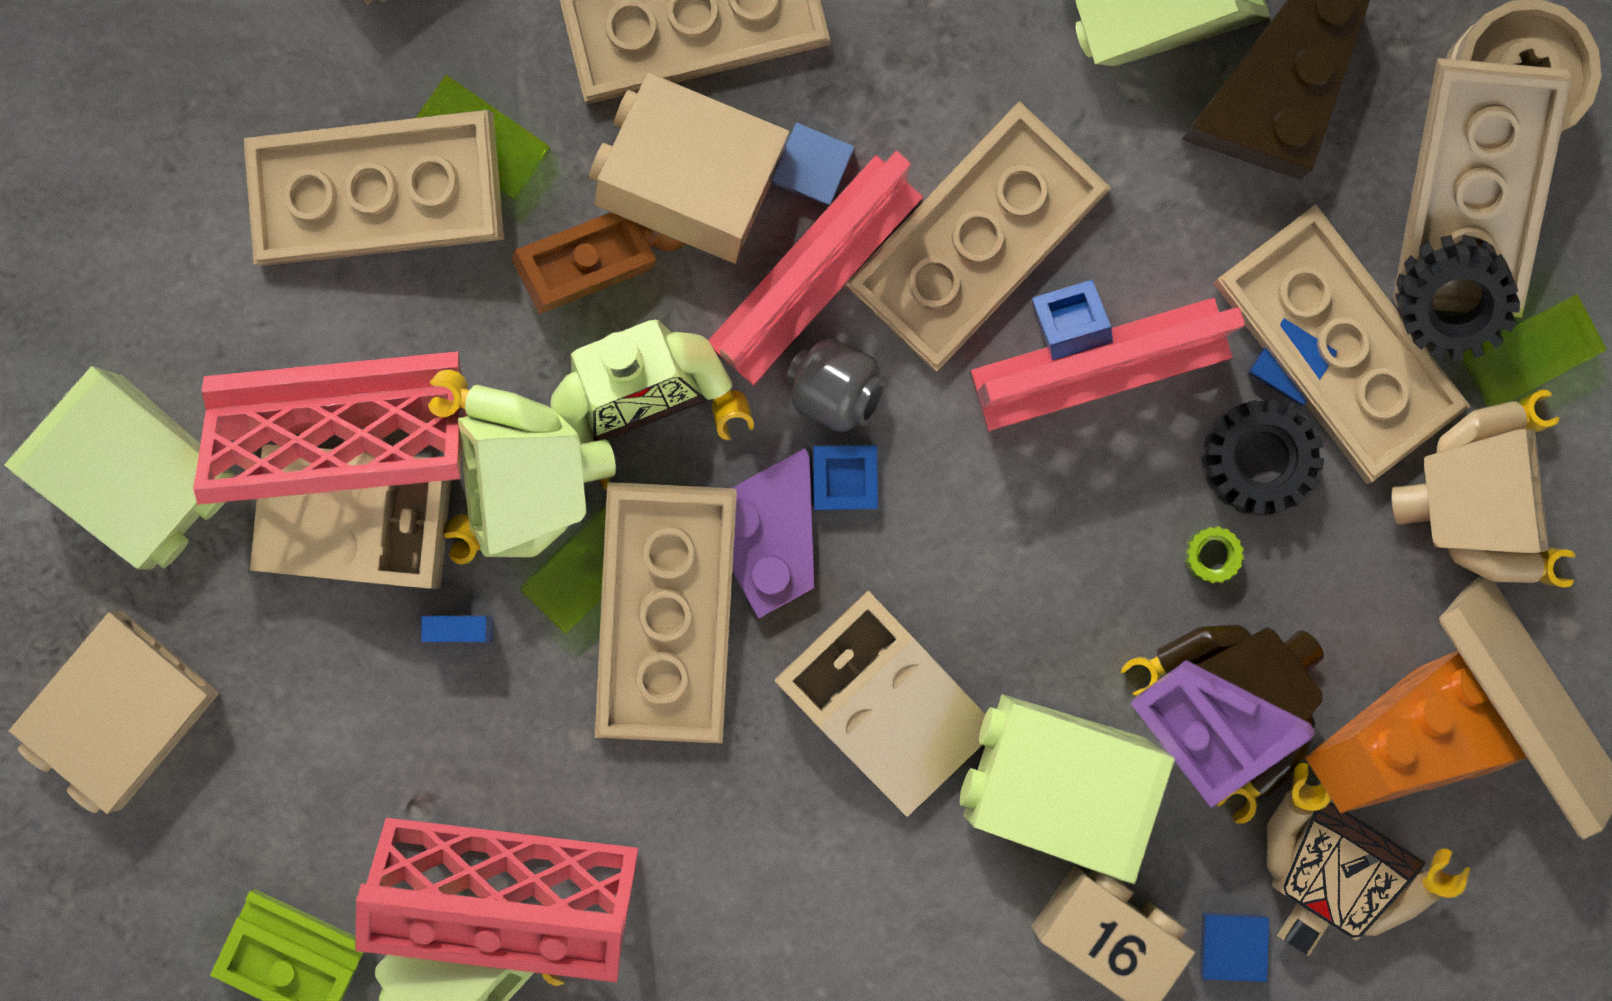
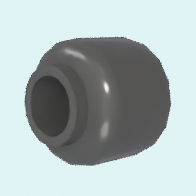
[786,338,886,432]

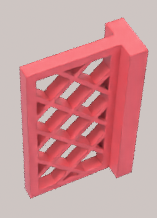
[708,150,923,387]
[970,297,1245,432]
[193,351,467,505]
[355,818,638,982]

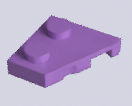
[732,448,814,619]
[1130,661,1315,808]

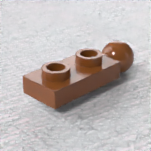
[511,212,686,315]

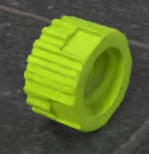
[1184,526,1244,583]

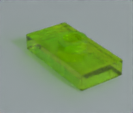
[415,74,552,201]
[1463,294,1607,407]
[520,503,606,635]

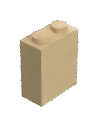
[589,72,789,264]
[9,611,220,814]

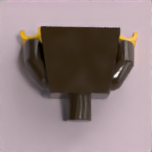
[1121,624,1324,824]

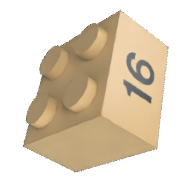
[1031,864,1195,1001]

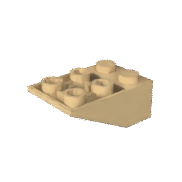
[250,444,452,589]
[774,590,985,817]

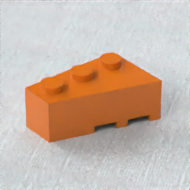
[1305,650,1528,813]

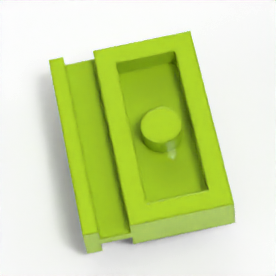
[210,888,364,1001]

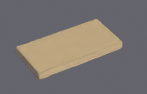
[560,0,830,105]
[1393,58,1572,318]
[845,101,1111,373]
[244,110,504,266]
[1213,205,1470,484]
[595,482,737,744]
[1439,576,1612,840]

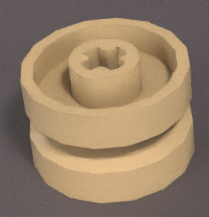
[1446,0,1602,133]

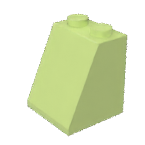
[1075,0,1271,67]
[4,366,235,570]
[960,694,1175,884]

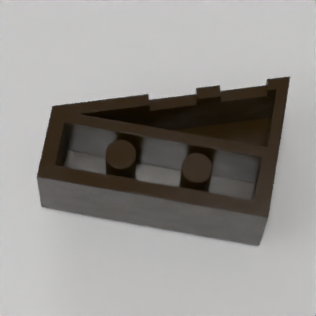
[1181,0,1370,180]

